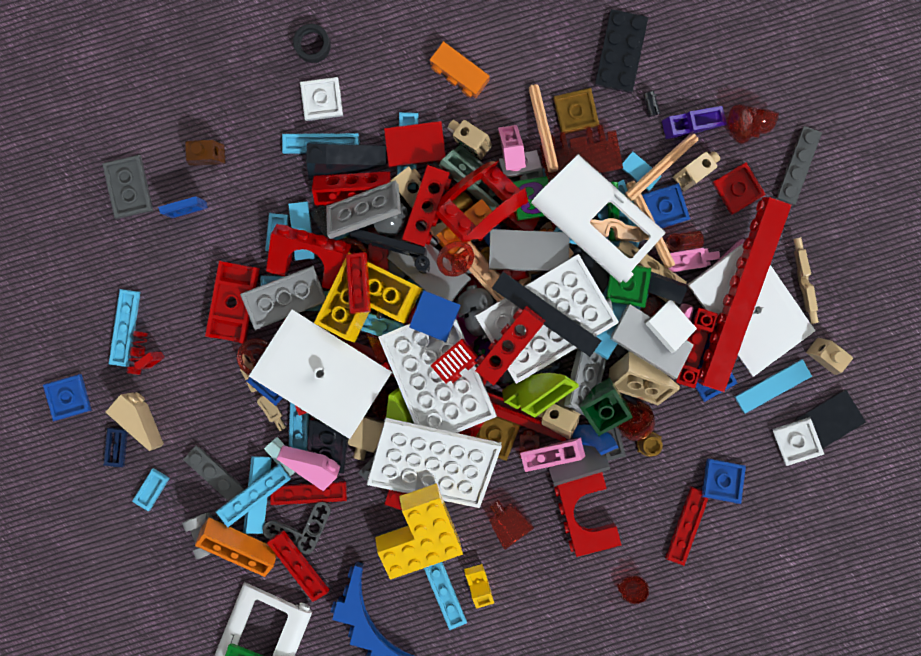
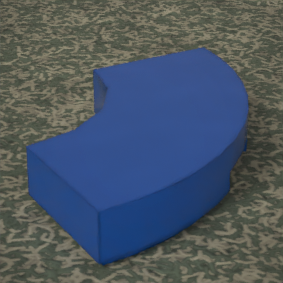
[572,425,619,455]

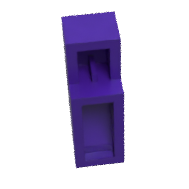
[662,106,727,139]

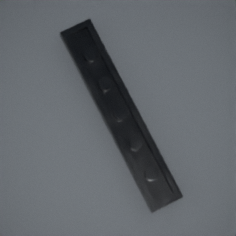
[492,272,602,357]

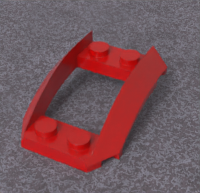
[436,161,528,242]

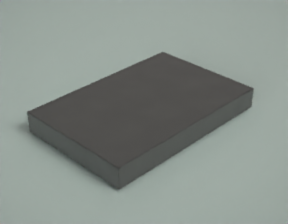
[102,155,154,219]
[548,445,610,486]

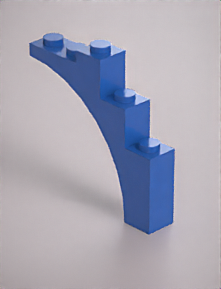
[331,562,415,656]

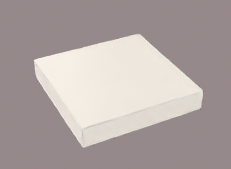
[300,77,343,121]
[645,300,697,353]
[772,417,824,466]

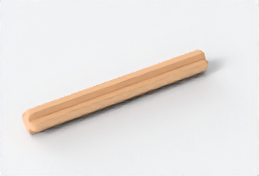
[529,84,558,173]
[625,133,698,201]
[626,181,675,268]

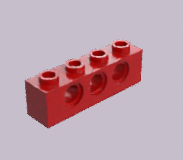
[402,165,452,247]
[312,171,391,205]
[475,306,545,386]

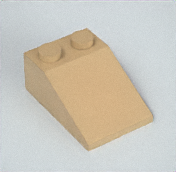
[609,351,680,405]
[106,392,164,451]

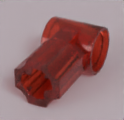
[664,231,704,253]

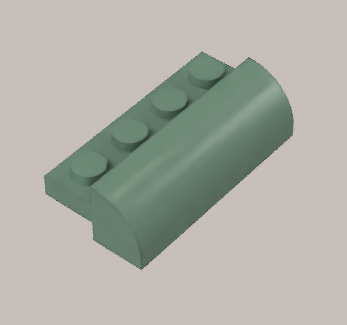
[439,144,503,211]

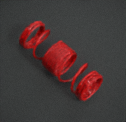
[126,331,148,375]

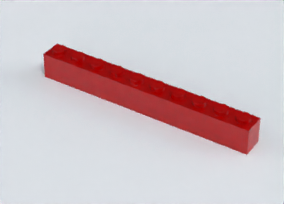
[697,197,792,392]

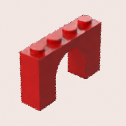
[266,224,352,289]
[553,472,621,557]

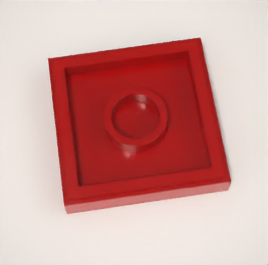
[712,162,766,215]

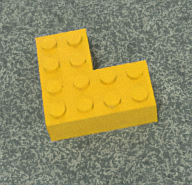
[314,252,422,342]
[375,483,463,580]

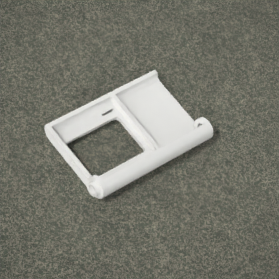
[531,154,666,283]
[214,582,312,656]

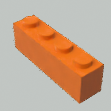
[195,517,276,577]

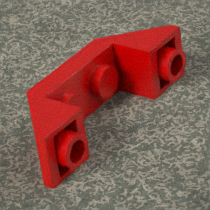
[676,308,718,389]

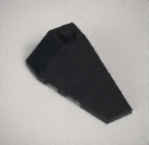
[306,141,387,180]

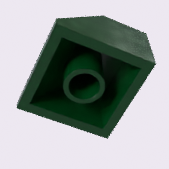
[579,378,633,436]

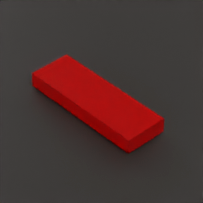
[346,252,371,314]

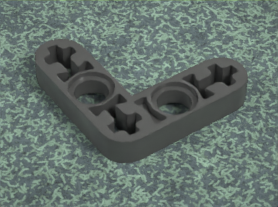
[263,502,332,554]

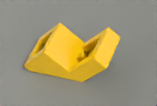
[464,564,494,609]

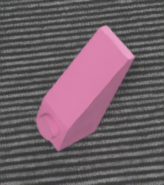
[498,125,526,171]
[520,437,585,472]
[276,445,340,491]

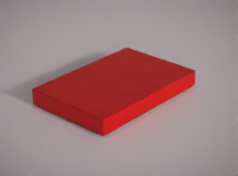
[384,121,446,168]

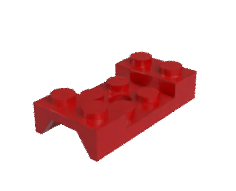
[205,261,260,344]

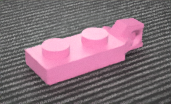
[668,248,721,272]

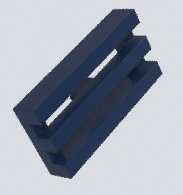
[103,427,128,467]

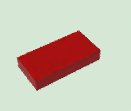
[134,352,165,370]

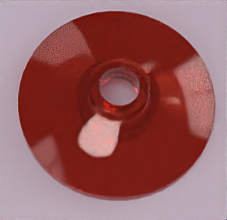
[728,104,753,144]

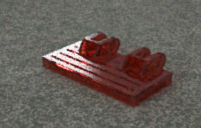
[539,124,623,182]

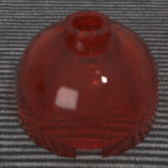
[738,106,779,138]
[617,402,655,441]

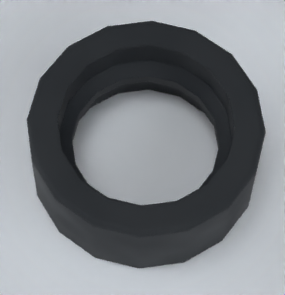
[293,24,331,63]

